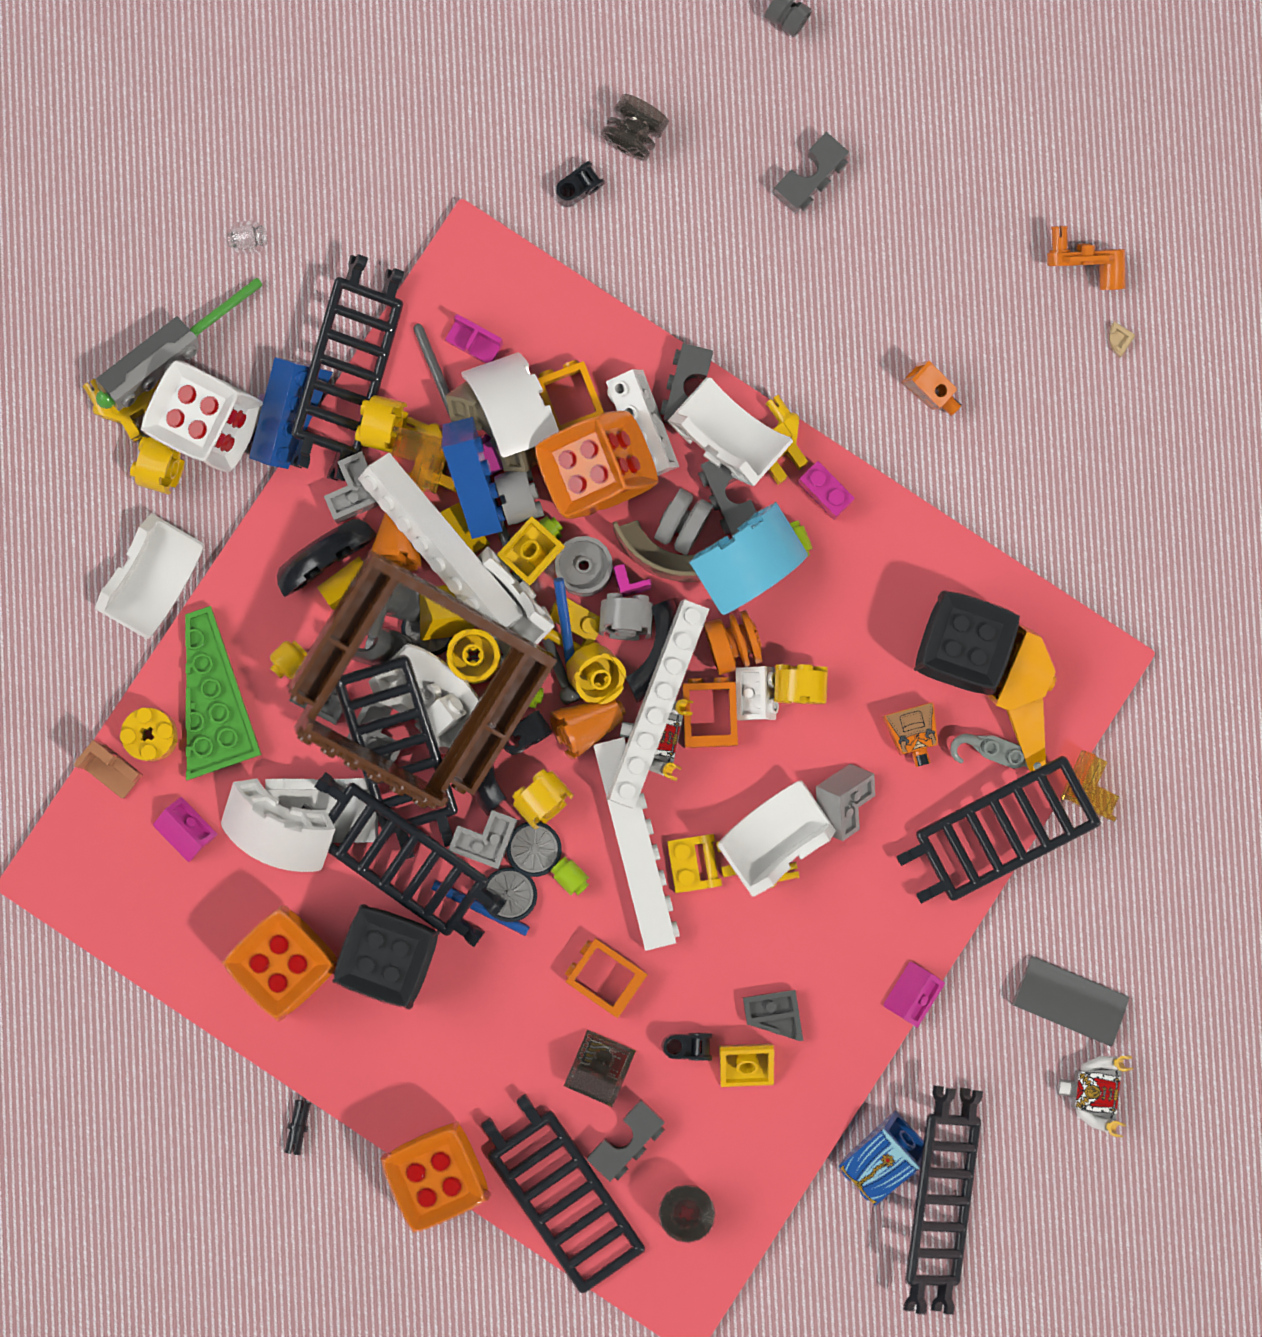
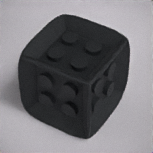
[914,590,1020,696]
[332,904,440,1010]

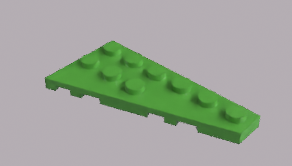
[185,606,262,781]

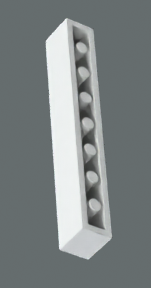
[358,453,525,639]
[606,600,709,809]
[593,737,680,951]

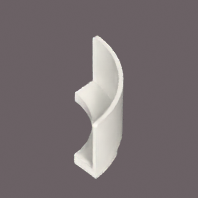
[461,352,559,457]
[668,377,793,486]
[95,513,204,639]
[477,546,554,657]
[369,644,480,754]
[221,778,335,872]
[265,778,378,843]
[718,780,836,897]

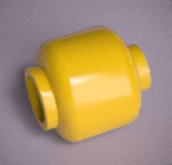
[270,640,307,679]

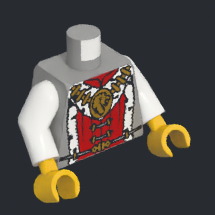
[620,699,693,781]
[1058,1055,1133,1138]

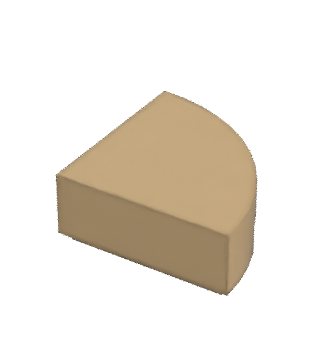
[1109,321,1136,358]

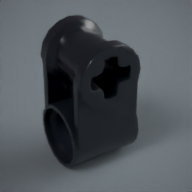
[556,161,605,207]
[503,710,553,755]
[661,1033,712,1061]

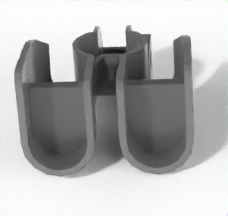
[352,582,420,666]

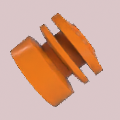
[703,610,762,675]

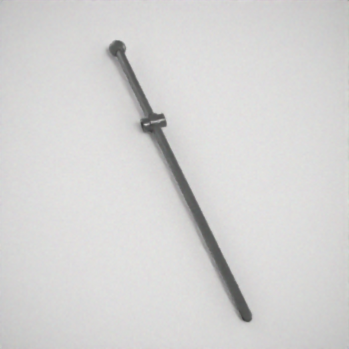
[414,324,580,705]

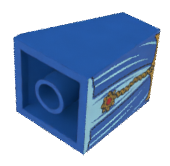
[839,1110,923,1206]

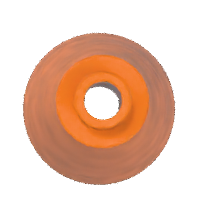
[371,512,422,572]
[550,699,626,760]

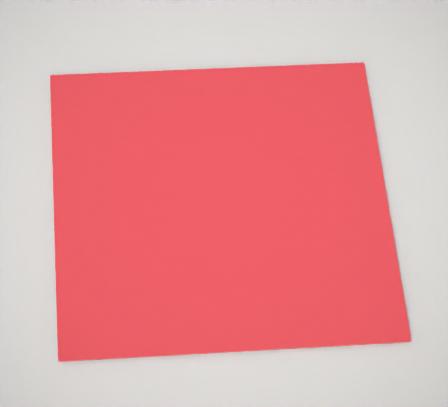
[0,199,1155,1337]

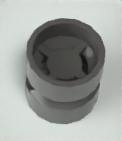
[764,0,812,38]

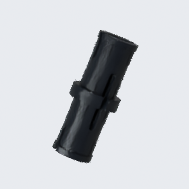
[284,1099,312,1155]

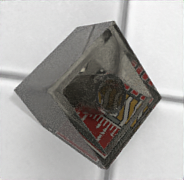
[564,1030,636,1107]

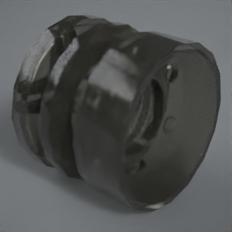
[600,94,669,161]
[658,1185,715,1243]

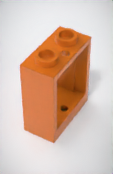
[682,677,738,748]
[564,938,648,1019]

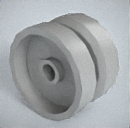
[654,488,713,556]
[555,536,613,597]

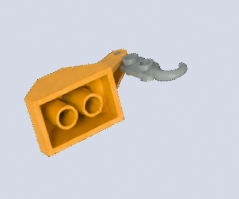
[950,625,1057,772]

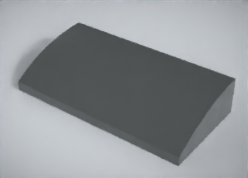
[1011,956,1129,1047]

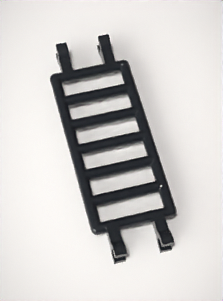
[290,254,404,481]
[301,772,507,947]
[903,1085,983,1315]

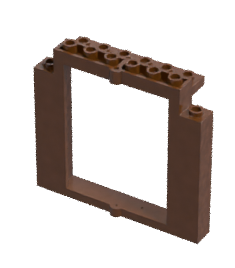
[287,550,557,810]

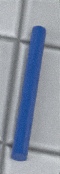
[553,577,575,671]
[431,880,530,936]

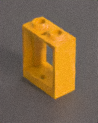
[538,360,604,431]

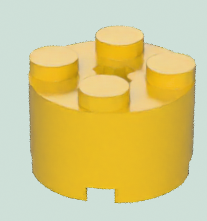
[355,395,408,454]
[130,437,185,495]
[447,629,501,684]
[566,643,626,704]
[774,664,828,704]
[120,708,178,762]
[512,769,574,830]

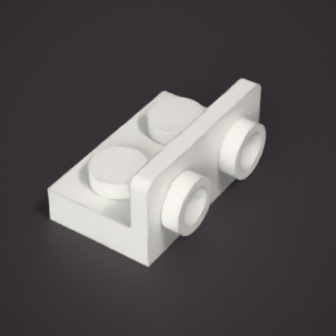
[736,666,779,721]

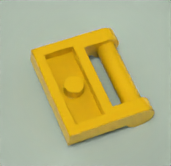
[543,598,600,652]
[667,834,722,893]

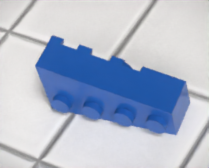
[249,357,333,469]
[442,417,506,539]

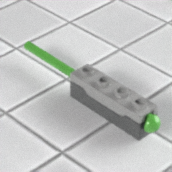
[96,278,263,411]

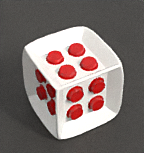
[141,360,263,472]

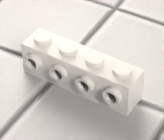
[606,369,679,476]

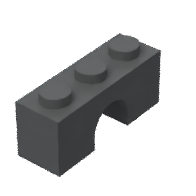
[773,131,849,214]
[660,343,713,424]
[698,461,756,538]
[587,1099,665,1181]

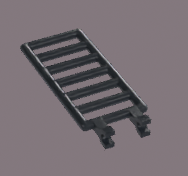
[335,656,458,859]
[897,756,1101,904]
[481,1093,645,1293]

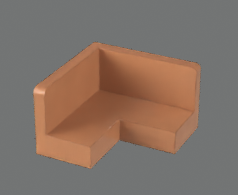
[73,740,143,798]

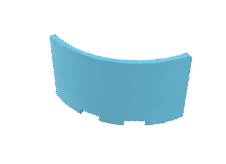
[689,502,808,615]

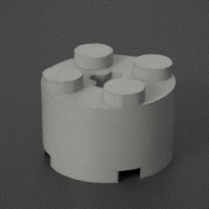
[494,469,544,525]
[599,593,653,641]

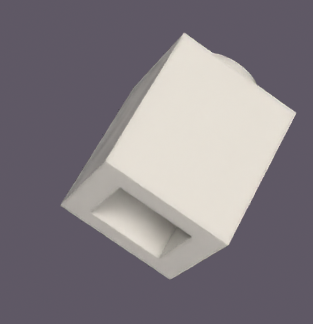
[421,683,468,737]

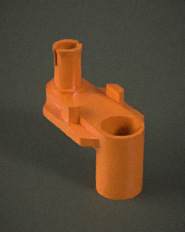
[1047,226,1126,290]

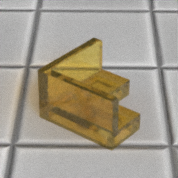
[391,426,446,494]
[1060,750,1120,822]

